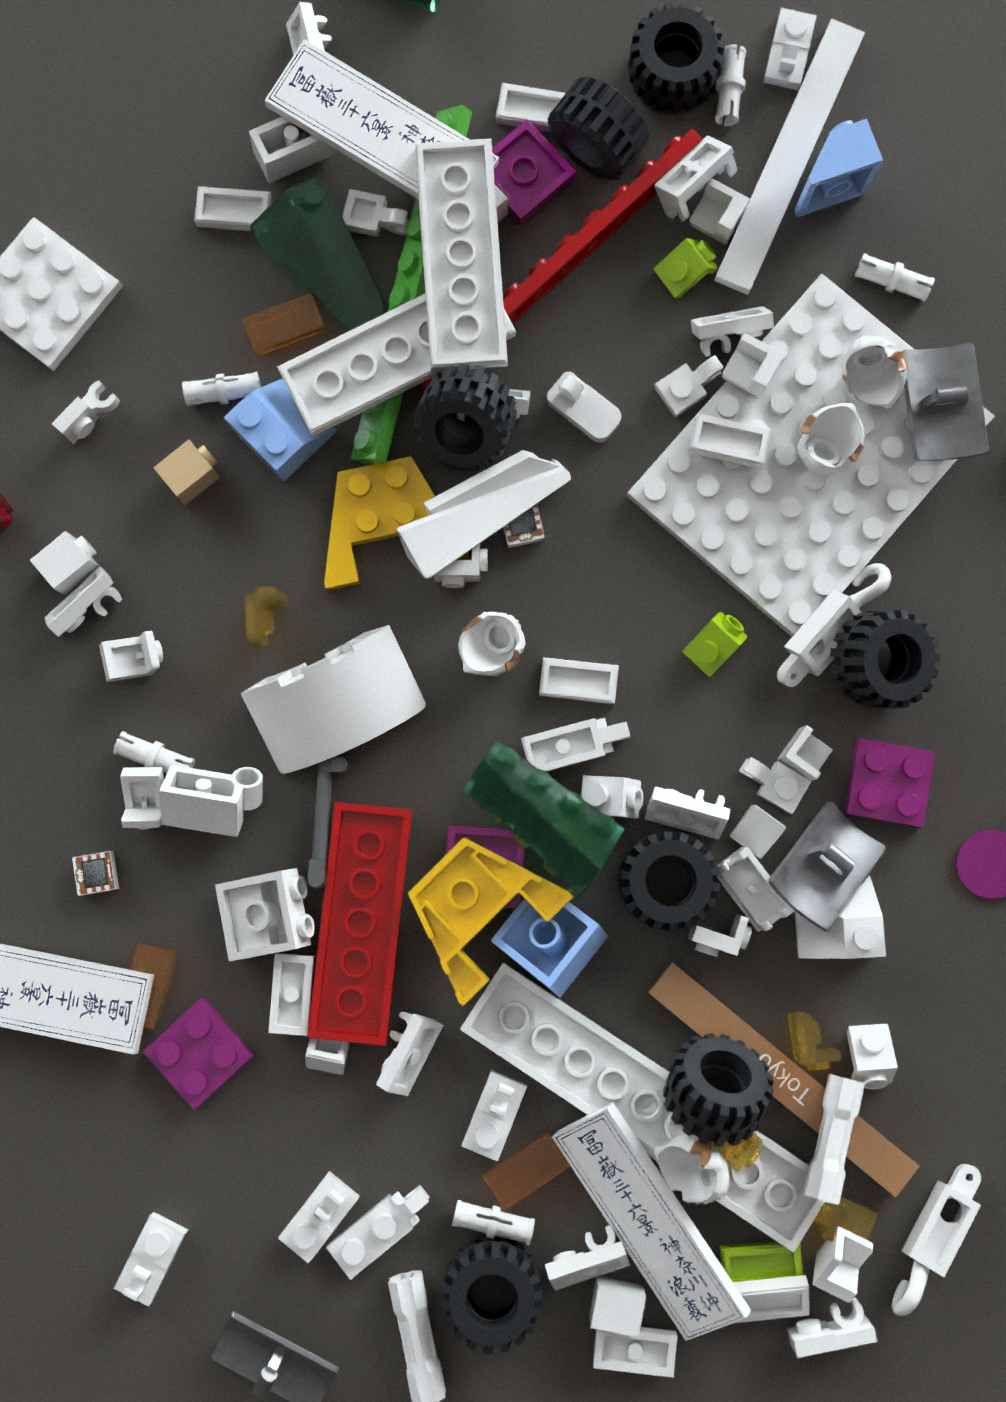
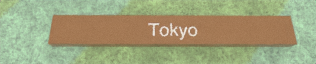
[647,961,920,1198]

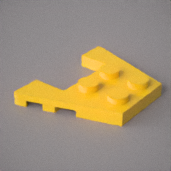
[324,456,470,591]
[408,838,574,1006]

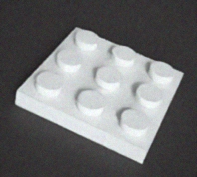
[0,217,123,372]

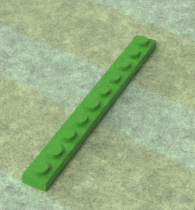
[351,105,472,465]

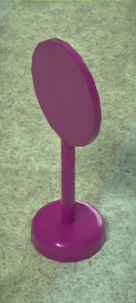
[955,829,1006,899]

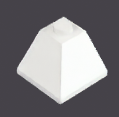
[794,876,886,959]

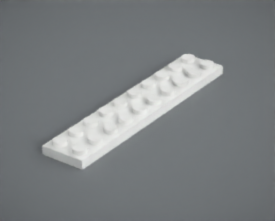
[460,962,825,1252]

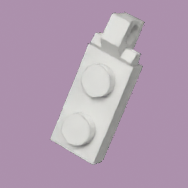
[521,718,630,776]
[326,1185,430,1280]

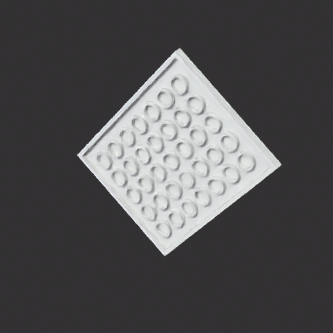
[627,273,995,637]

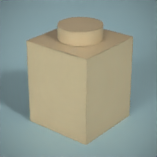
[153,440,220,505]

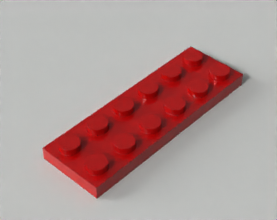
[307,802,413,1046]

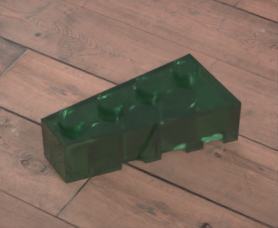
[463,740,625,900]

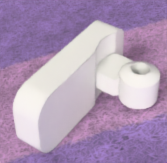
[547,372,621,443]

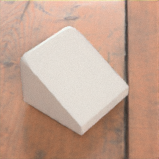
[729,805,786,859]
[305,1038,350,1075]

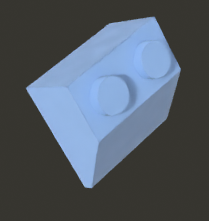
[794,119,883,218]
[224,379,337,482]
[491,898,609,998]

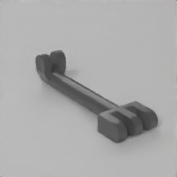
[308,756,350,889]

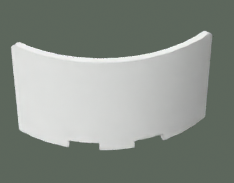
[241,625,426,774]

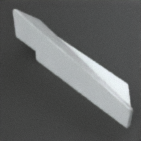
[397,450,571,579]

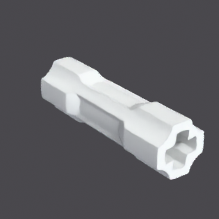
[803,1074,865,1205]
[388,1270,446,1402]

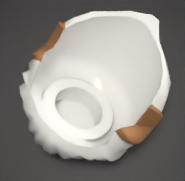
[840,335,908,409]
[797,403,865,475]
[458,611,526,676]
[655,1135,729,1205]

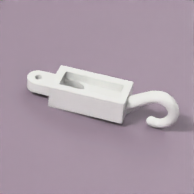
[777,563,892,687]
[892,1164,981,1316]

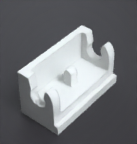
[654,135,737,222]
[716,846,795,932]

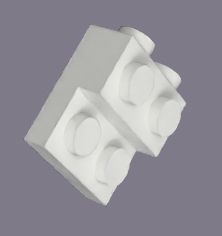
[215,868,315,961]

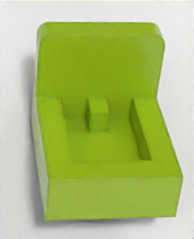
[653,238,719,298]
[682,612,747,677]

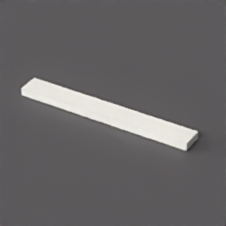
[714,18,865,295]

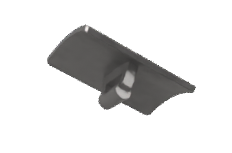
[901,343,989,461]
[769,801,886,932]
[212,1312,340,1402]

